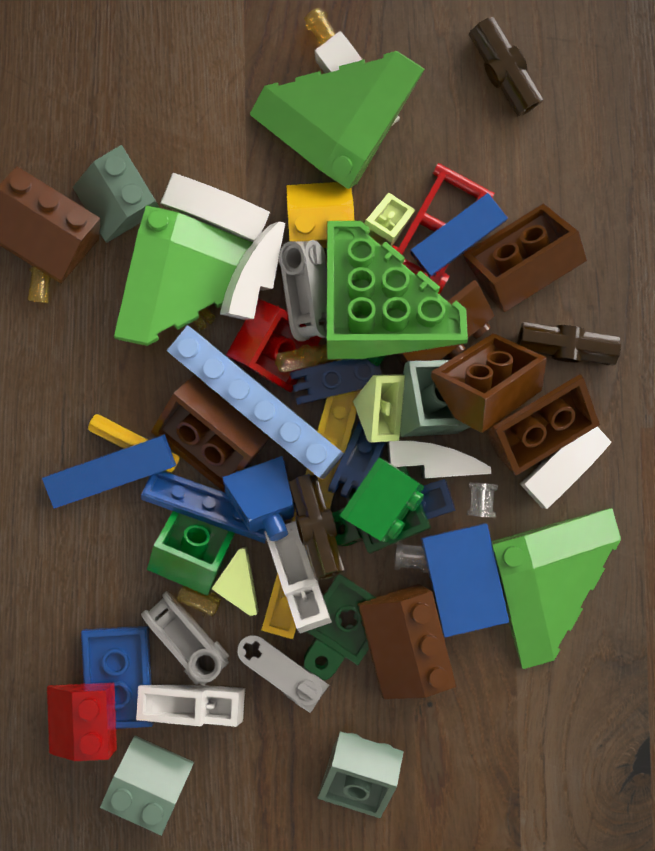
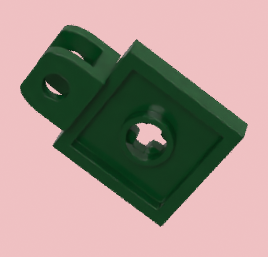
[332,466,431,554]
[304,574,376,680]

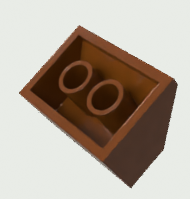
[0,166,100,284]
[463,203,587,312]
[394,280,495,367]
[431,333,547,433]
[151,374,270,492]
[488,374,600,476]
[358,584,456,699]

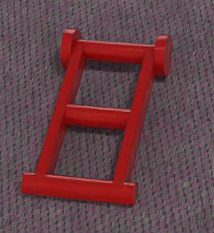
[392,163,495,295]

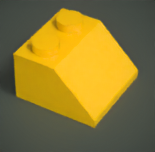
[287,182,355,248]

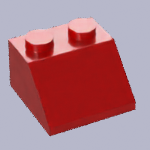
[226,299,322,393]
[47,683,117,761]

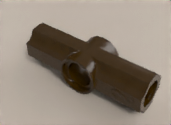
[469,17,543,116]
[517,322,621,366]
[289,474,345,580]

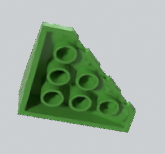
[250,51,425,189]
[114,205,253,346]
[327,221,468,359]
[491,508,621,669]

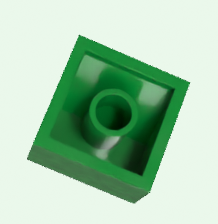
[340,457,425,542]
[147,511,235,596]

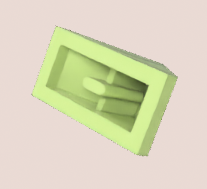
[364,193,415,246]
[353,374,405,443]
[212,547,259,616]

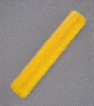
[88,414,180,472]

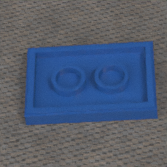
[421,523,509,638]
[81,626,154,729]

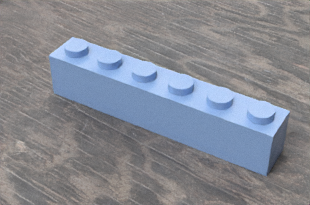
[167,325,344,479]

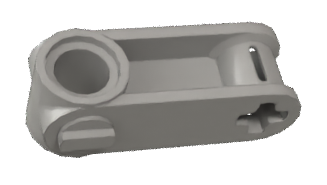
[279,240,327,341]
[141,591,229,686]
[237,635,329,713]

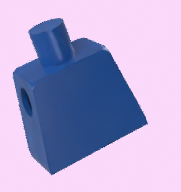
[222,456,294,541]

